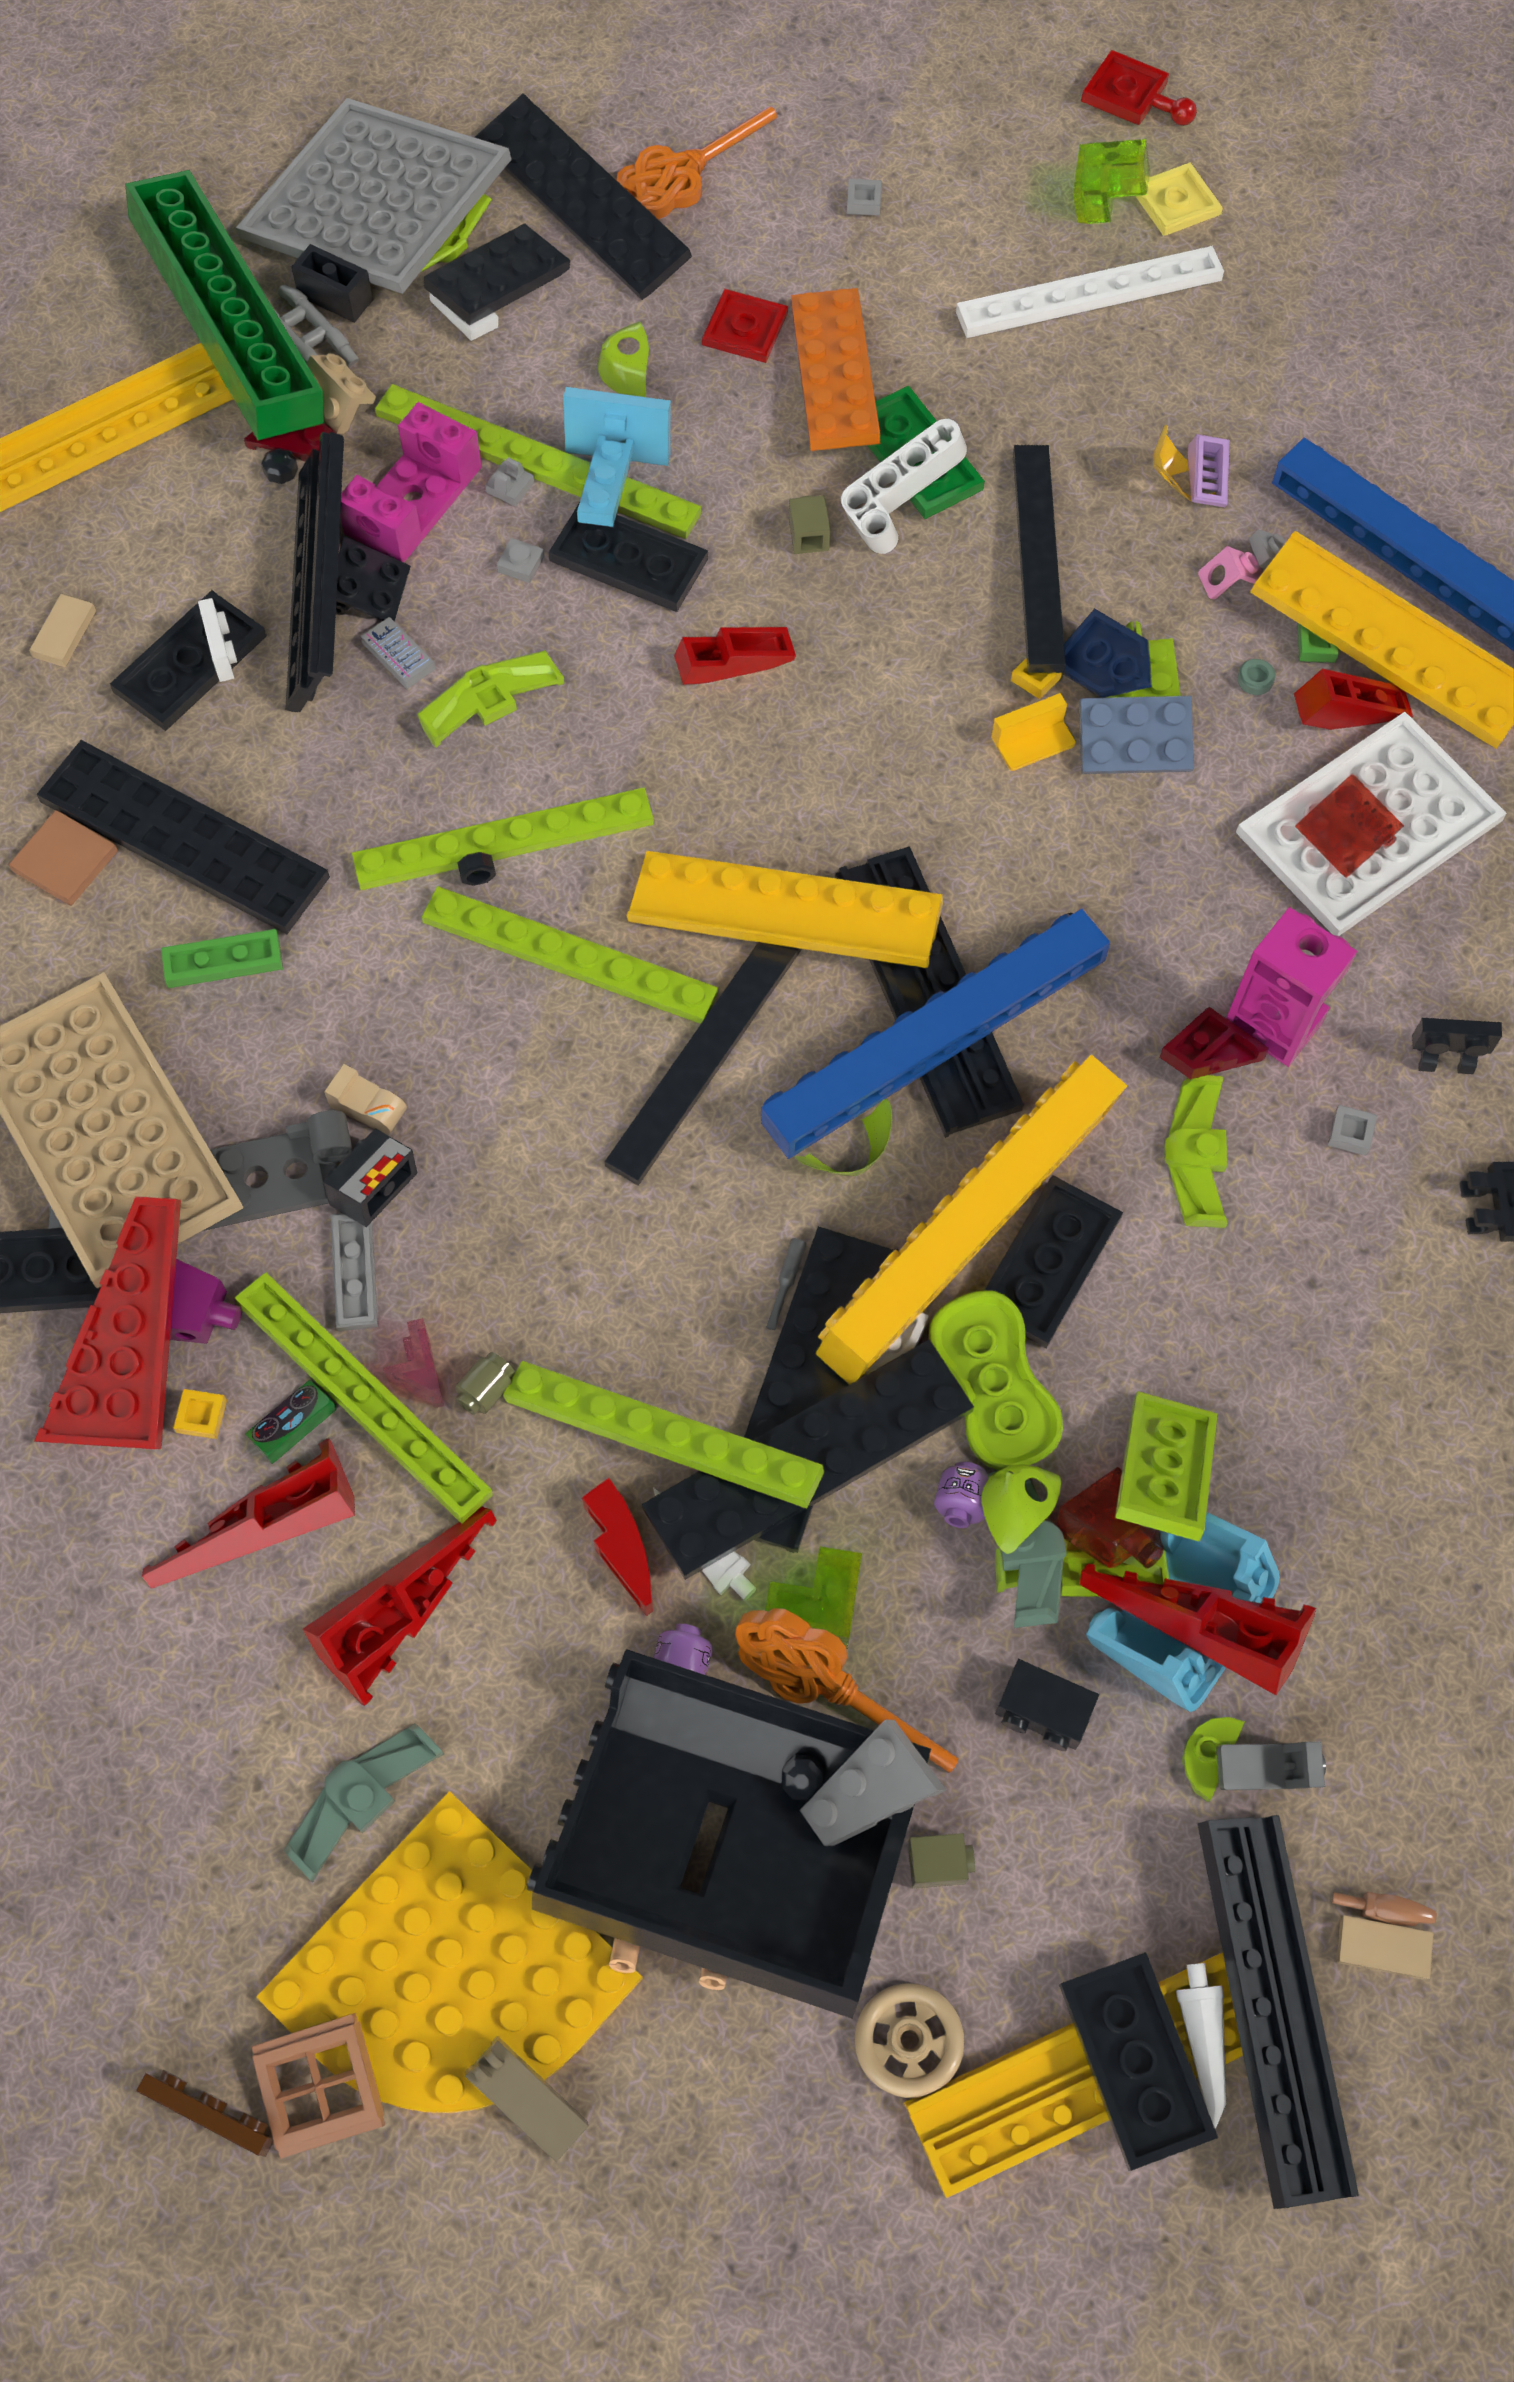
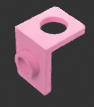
[1198,546,1263,599]

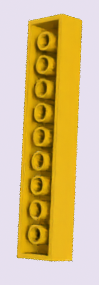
[815,1054,1128,1385]

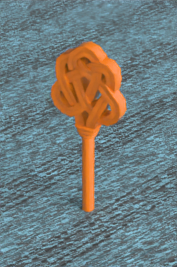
[616,106,777,220]
[735,1608,959,1773]

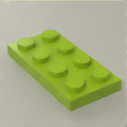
[1115,1391,1218,1542]

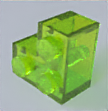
[1073,139,1150,224]
[765,1546,862,1649]

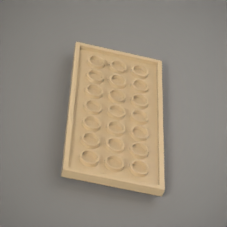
[0,972,243,1288]

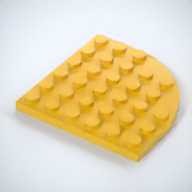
[256,1791,643,2113]

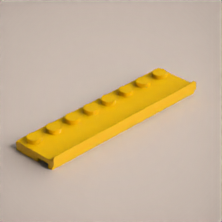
[0,343,233,512]
[1250,531,1514,749]
[626,851,943,968]
[903,1952,1243,2199]

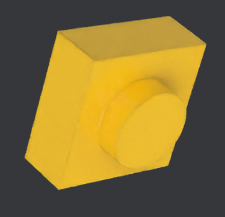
[1011,658,1062,699]
[173,1389,227,1439]

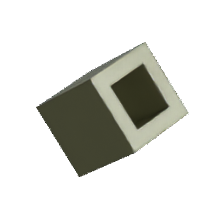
[789,495,830,554]
[908,1833,975,1889]

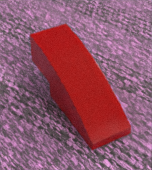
[674,627,796,685]
[582,1478,653,1616]

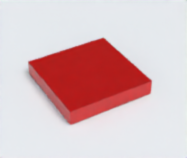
[702,288,788,363]

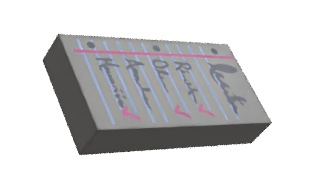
[361,617,436,689]

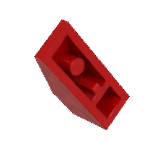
[1294,668,1413,730]

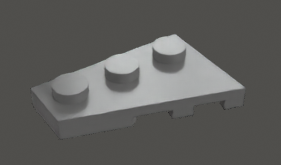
[800,1720,947,1846]

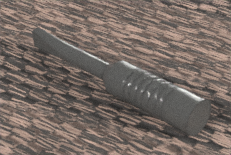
[766,1238,806,1330]

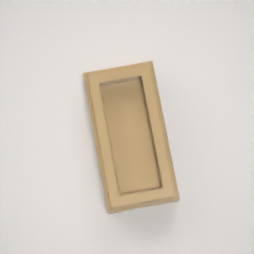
[29,594,96,667]
[1336,1915,1434,1980]

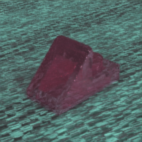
[383,1318,444,1408]

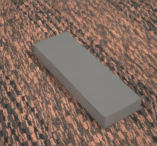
[330,1213,379,1331]

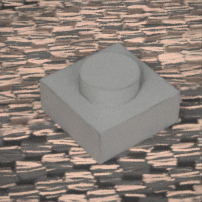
[847,179,882,216]
[1248,529,1286,569]
[497,538,544,583]
[1327,1105,1377,1156]

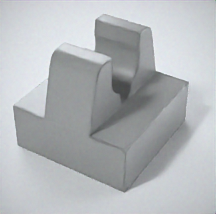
[485,457,534,507]

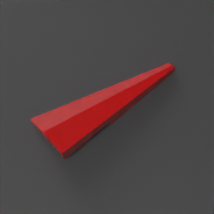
[142,1438,355,1589]
[302,1506,497,1706]
[1080,1564,1316,1695]

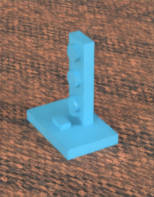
[563,387,671,527]

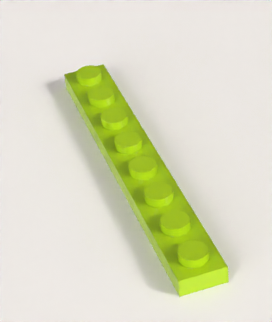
[352,787,654,890]
[421,886,718,1024]
[235,1272,493,1524]
[503,1361,824,1509]

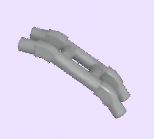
[275,285,359,367]

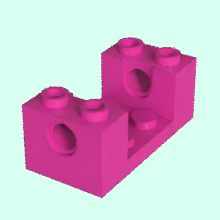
[340,402,482,562]
[1226,907,1358,1067]

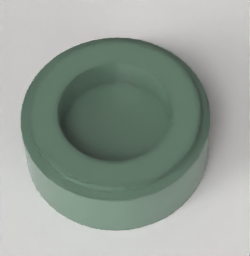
[1237,659,1276,695]

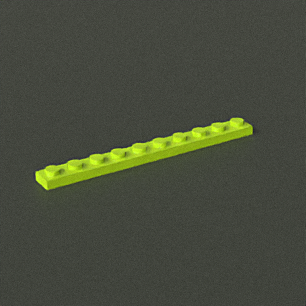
[375,384,701,539]

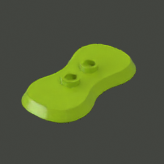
[929,1290,1063,1470]

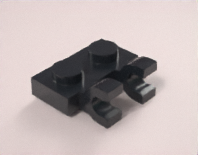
[1412,1018,1502,1074]
[1459,1162,1514,1242]

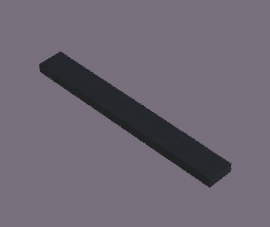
[1013,445,1066,673]
[604,942,802,1186]

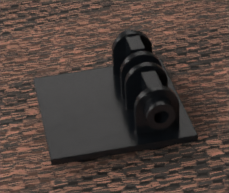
[336,536,411,622]

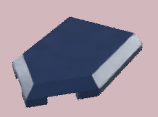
[1062,608,1152,698]

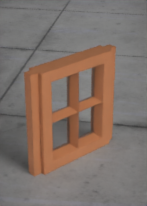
[252,2013,385,2159]

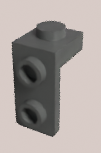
[1216,1742,1326,1790]

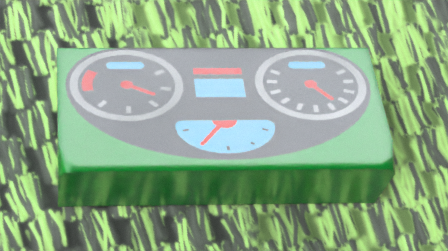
[245,1379,337,1464]

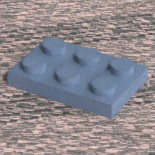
[1079,696,1194,774]

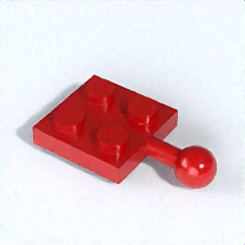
[1081,50,1197,126]

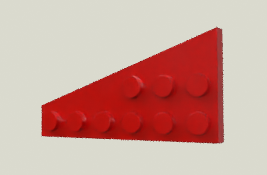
[34,1196,181,1449]

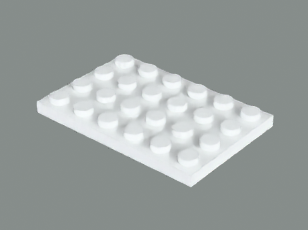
[1236,712,1507,936]

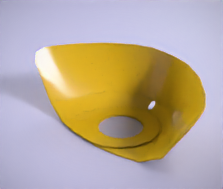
[1153,424,1216,501]

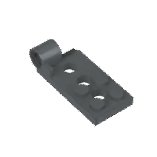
[203,1110,352,1231]

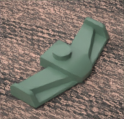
[988,1472,1066,1628]
[283,1723,444,1882]

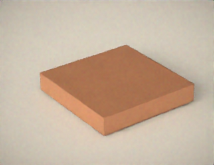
[8,810,118,906]

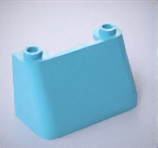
[1086,1512,1280,1712]

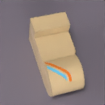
[324,1064,407,1135]

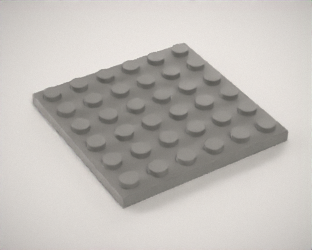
[236,98,511,294]

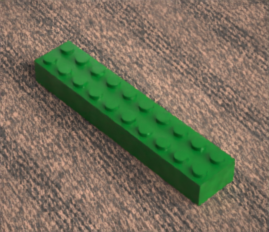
[125,170,324,440]

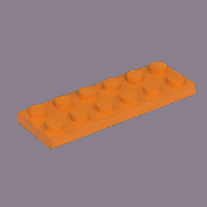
[791,288,880,451]

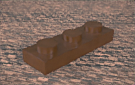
[136,2070,274,2157]

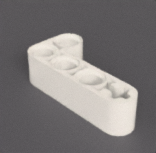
[841,419,967,554]

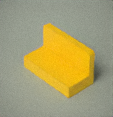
[991,693,1076,771]

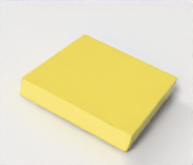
[1131,162,1223,236]

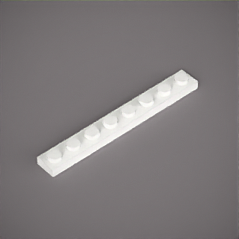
[956,246,1224,338]

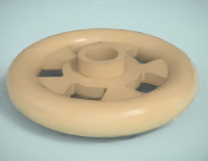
[854,1983,965,2098]

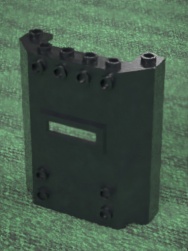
[527,1649,931,2019]

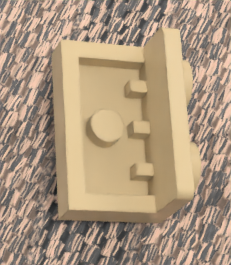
[307,354,376,434]

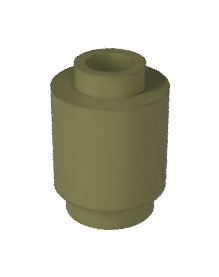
[455,1352,515,1415]

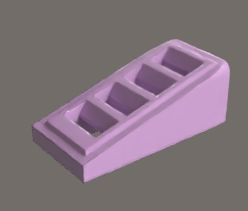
[1188,434,1230,508]

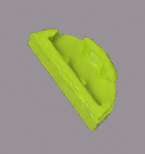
[1182,1717,1245,1802]

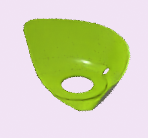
[598,321,649,397]
[794,1099,892,1176]
[981,1464,1061,1554]

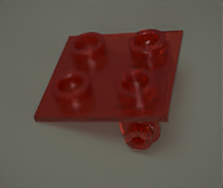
[1295,773,1404,879]

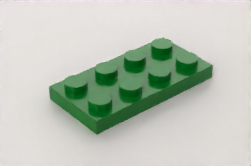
[867,385,985,519]

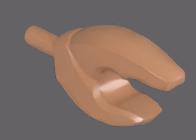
[1332,1891,1437,1926]

